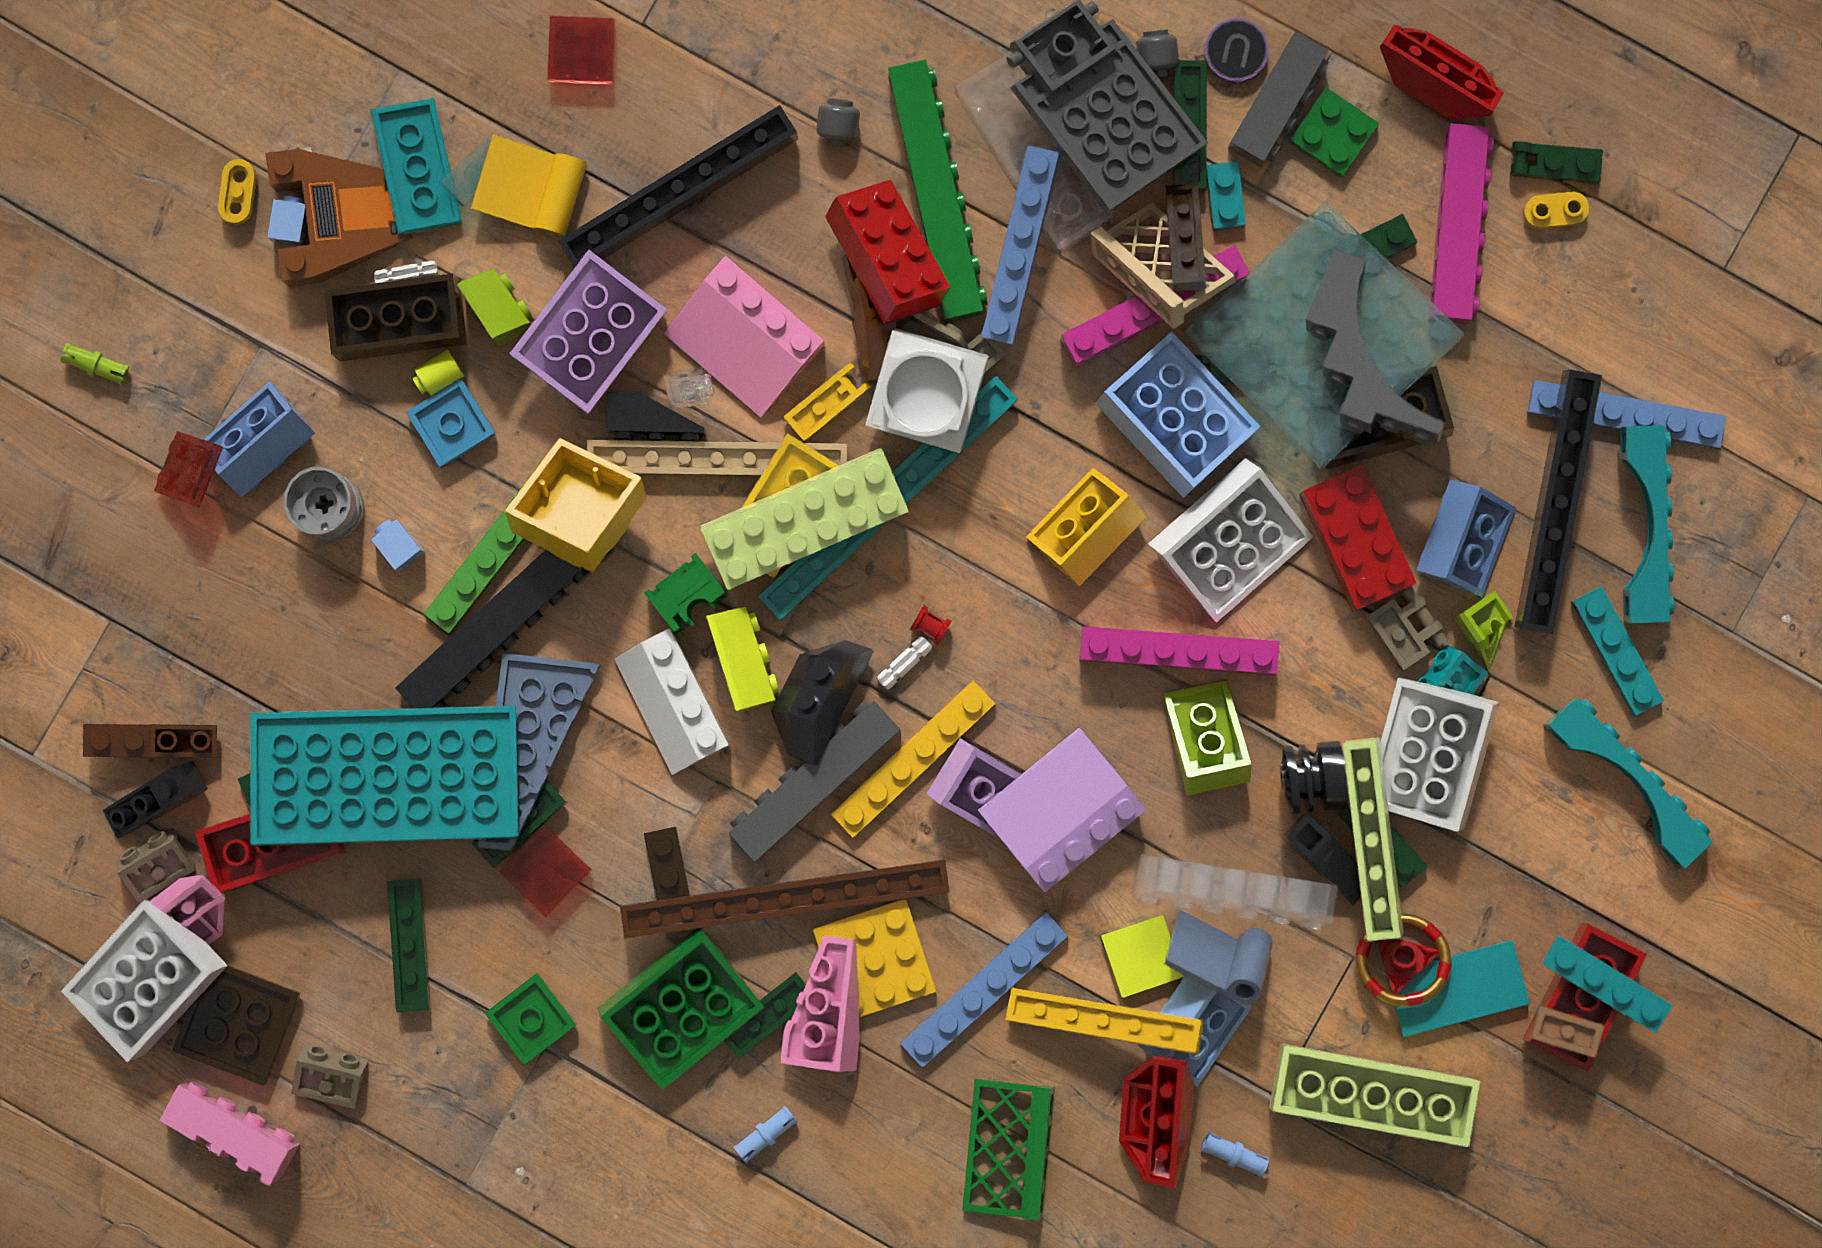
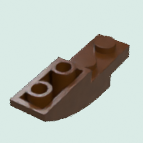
[842,254,896,382]
[83,724,217,758]

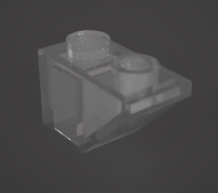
[664,367,714,409]

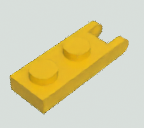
[783,362,872,443]

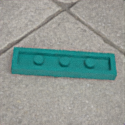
[1571,586,1664,716]
[1540,935,1673,1033]

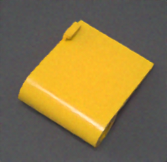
[470,134,587,238]

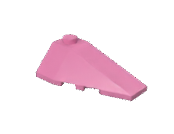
[780,936,860,1072]

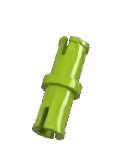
[60,343,130,385]

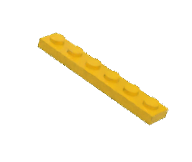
[831,680,995,838]
[1005,988,1204,1054]

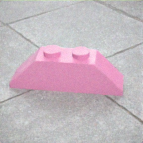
[149,875,225,945]

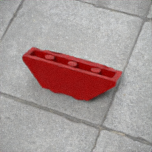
[1380,24,1504,119]
[1119,1055,1194,1188]

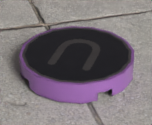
[1204,18,1269,83]

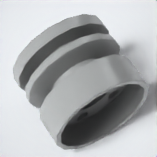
[284,467,364,541]

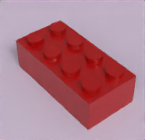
[825,179,951,325]
[1299,464,1417,612]
[195,813,346,894]
[1522,923,1647,1072]

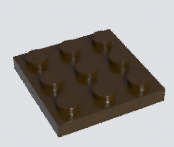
[172,965,301,1086]

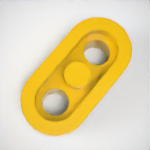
[218,159,257,225]
[1523,192,1589,229]

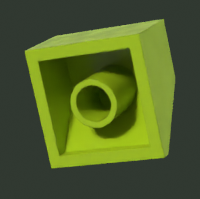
[457,268,533,348]

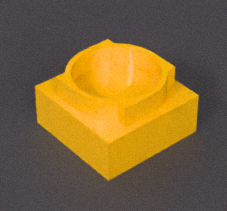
[505,438,647,572]

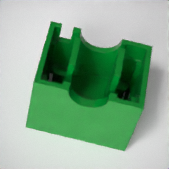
[644,553,728,634]

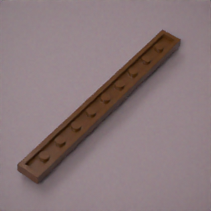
[620,859,950,939]

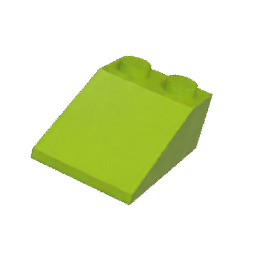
[1163,680,1252,796]

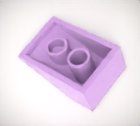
[927,738,1021,839]

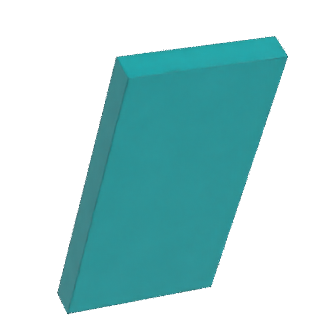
[370,98,462,236]
[1385,940,1530,1037]

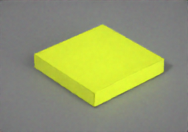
[1101,915,1184,998]

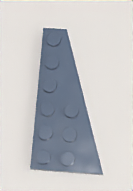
[478,653,601,852]

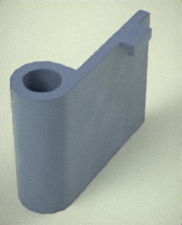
[1164,910,1273,1004]

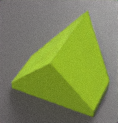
[1453,591,1513,672]

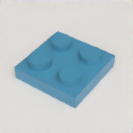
[406,378,496,468]

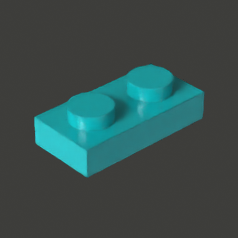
[1207,161,1246,231]

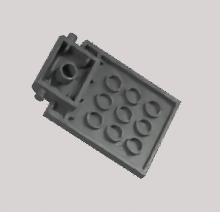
[1006,0,1208,214]

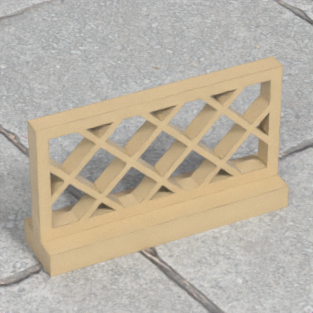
[1091,203,1235,329]

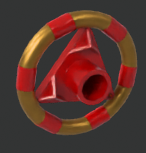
[1355,914,1452,1007]

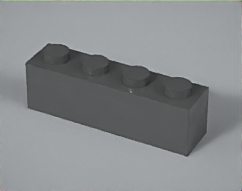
[1228,31,1329,167]

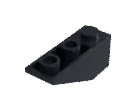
[606,392,706,441]
[103,761,208,839]
[1281,813,1362,905]

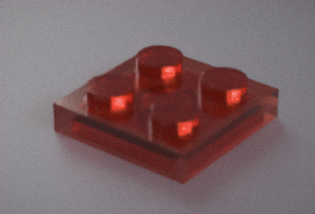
[547,16,615,85]
[154,431,223,508]
[499,824,592,917]

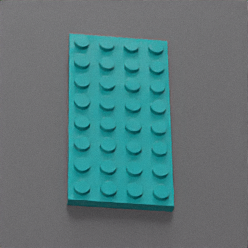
[250,706,519,846]

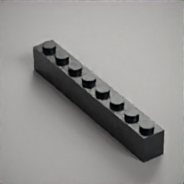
[558,105,798,268]
[1514,369,1602,634]
[395,547,615,708]

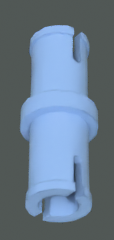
[734,1106,798,1163]
[1201,1132,1269,1177]

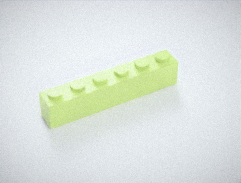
[1343,737,1404,941]

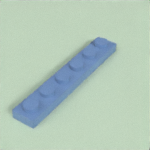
[981,145,1061,345]
[1527,380,1726,449]
[900,912,1068,1068]

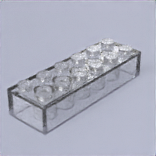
[955,52,1114,257]
[1131,854,1337,930]

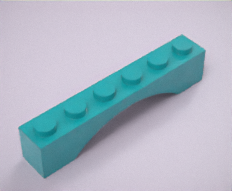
[1620,425,1675,623]
[1543,698,1713,869]

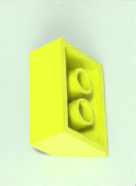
[707,607,780,713]

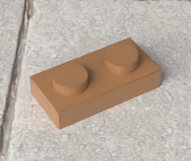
[1529,1006,1604,1058]

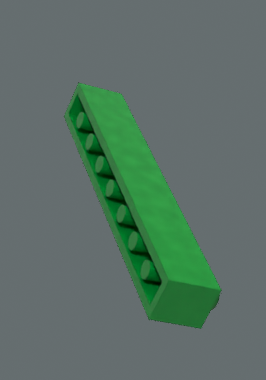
[888,59,988,324]

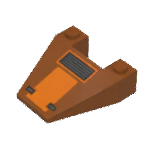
[266,149,413,287]

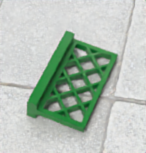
[962,1079,1055,1221]

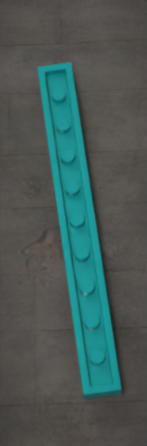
[758,376,1018,621]

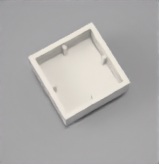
[865,328,989,453]

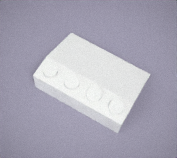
[1148,458,1313,623]
[1380,678,1500,832]
[61,900,228,1062]

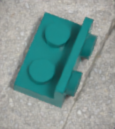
[1417,645,1488,695]

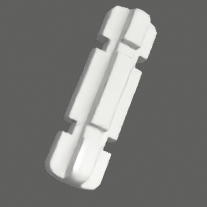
[374,261,439,284]
[877,636,932,689]

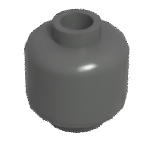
[1136,30,1179,77]
[816,98,860,147]

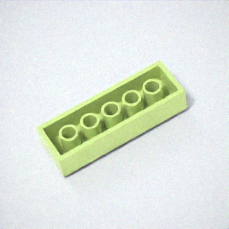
[701,448,909,590]
[1269,1043,1480,1147]

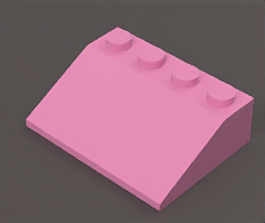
[664,255,825,418]

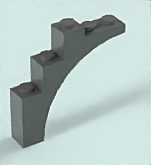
[1306,249,1444,444]

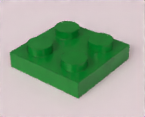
[1289,87,1379,178]
[484,973,577,1065]

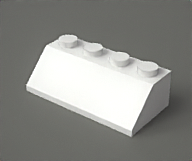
[614,628,730,775]

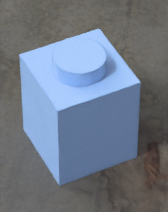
[267,196,308,246]
[371,519,425,572]

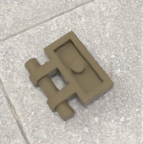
[1366,586,1448,671]

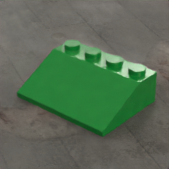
[598,928,764,1090]

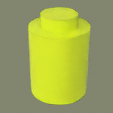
[412,349,465,396]

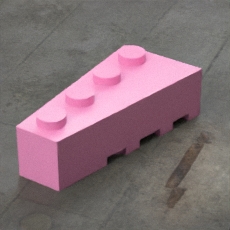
[160,1081,300,1186]

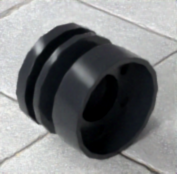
[1280,740,1348,814]

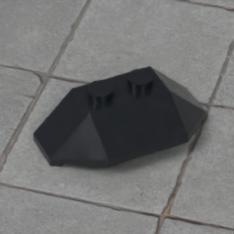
[771,640,874,766]

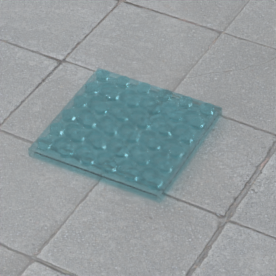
[1185,202,1464,469]

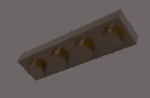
[1166,183,1206,292]

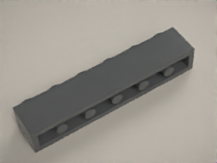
[729,701,901,862]

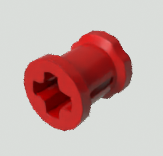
[910,605,952,645]

